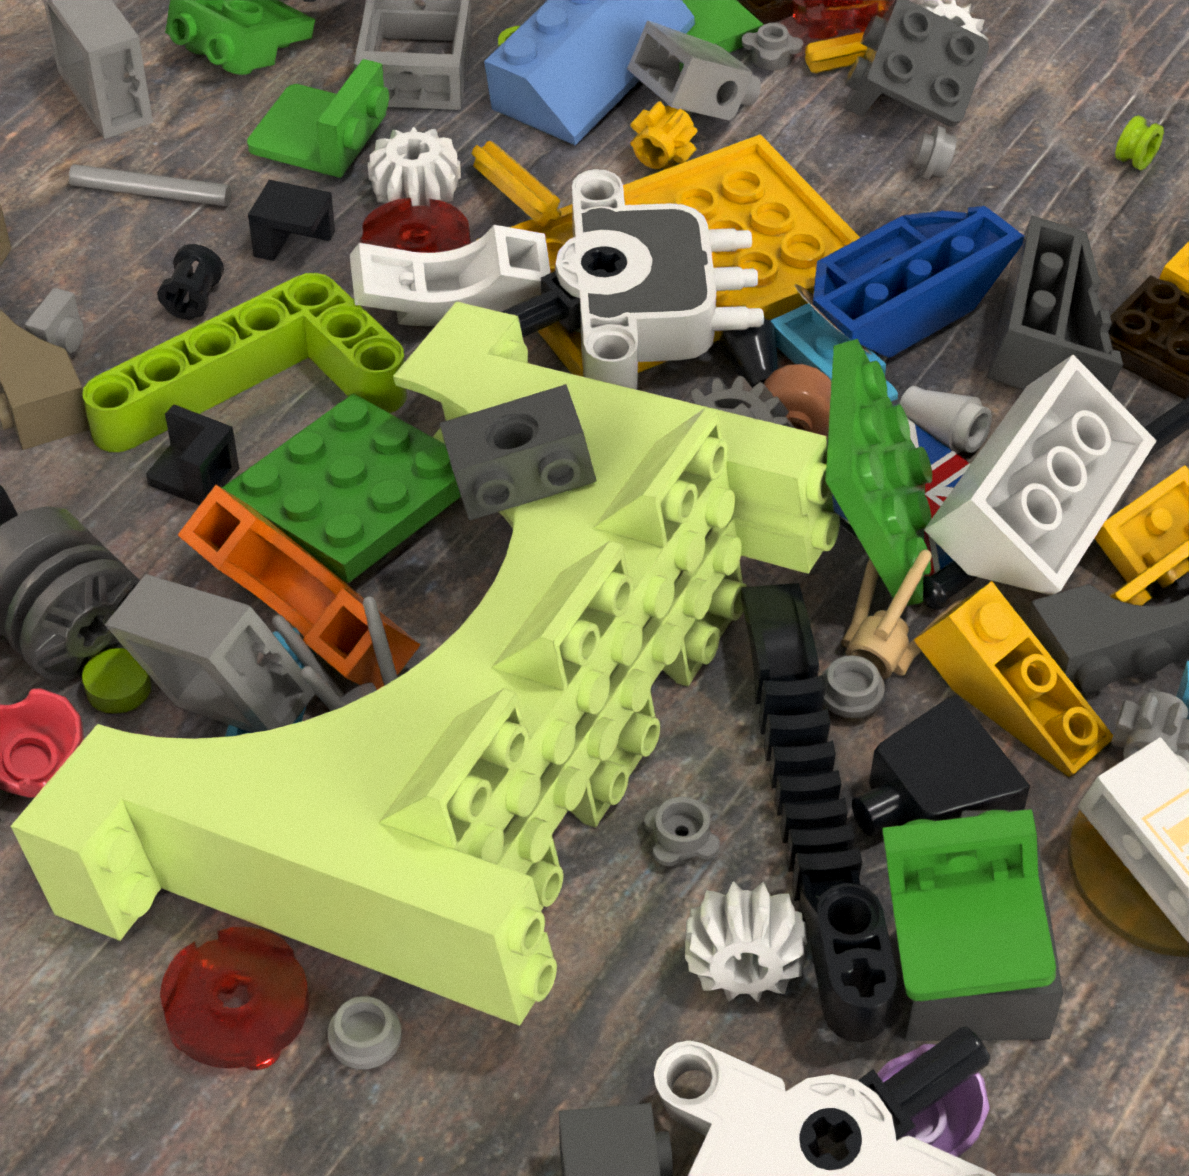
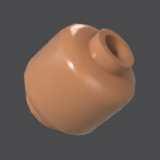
[764,364,831,440]

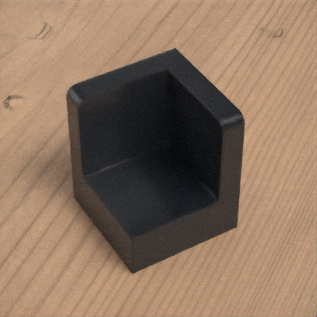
[248,180,335,261]
[146,405,239,505]

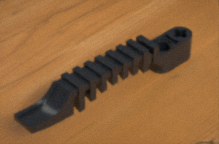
[741,583,897,1042]

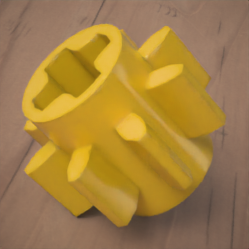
[630,101,698,170]

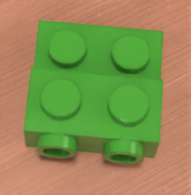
[165,0,315,75]

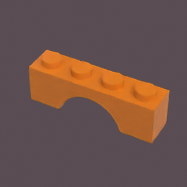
[178,485,421,690]

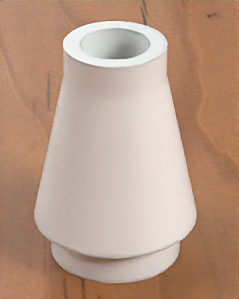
[900,386,992,453]

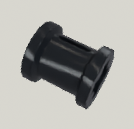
[157,244,224,320]

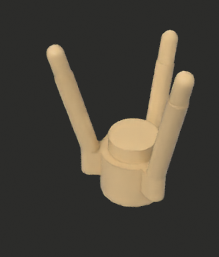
[841,550,962,679]

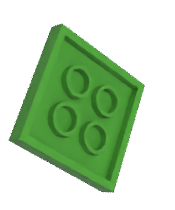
[826,339,932,606]
[222,393,461,583]

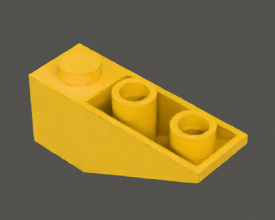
[914,581,1113,777]

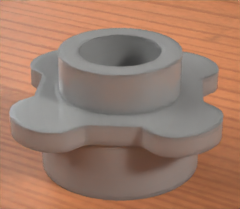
[742,23,803,70]
[644,797,720,866]

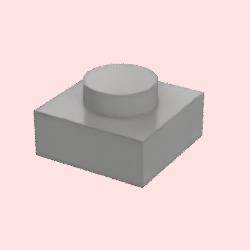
[25,288,84,355]

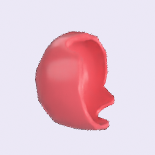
[0,688,84,797]

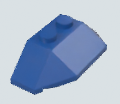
[812,206,1024,358]

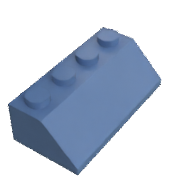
[484,0,695,145]

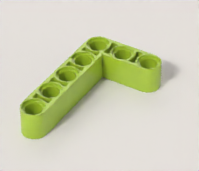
[82,273,407,452]

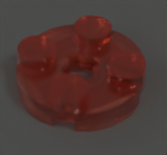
[792,0,895,39]
[360,198,471,253]
[160,927,310,1070]

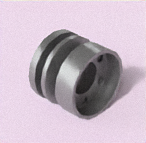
[0,506,140,681]

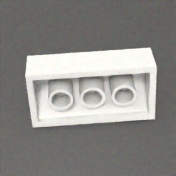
[924,355,1156,595]

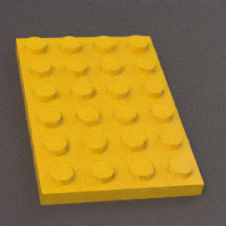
[476,134,860,377]

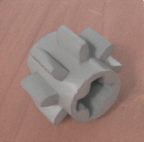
[1111,692,1189,763]

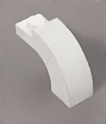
[350,225,551,326]

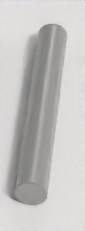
[69,164,232,207]

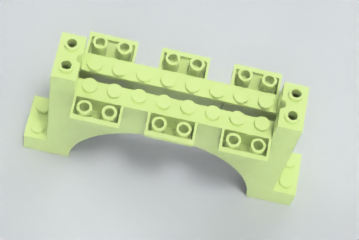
[11,302,840,1026]

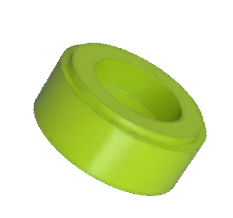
[82,648,151,714]

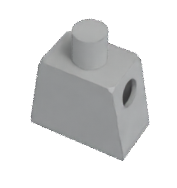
[627,20,761,121]

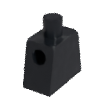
[852,694,1030,836]

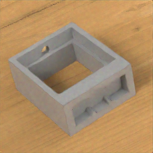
[43,0,153,139]
[354,0,472,110]
[105,574,315,733]

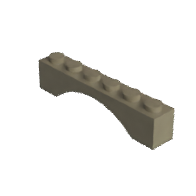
[0,204,90,450]

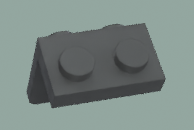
[844,0,989,127]

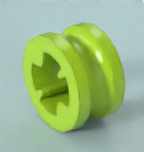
[1115,115,1164,170]

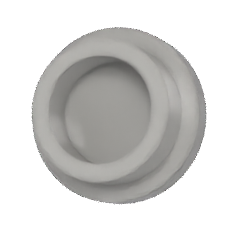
[913,125,957,180]
[822,655,885,718]
[328,996,402,1069]

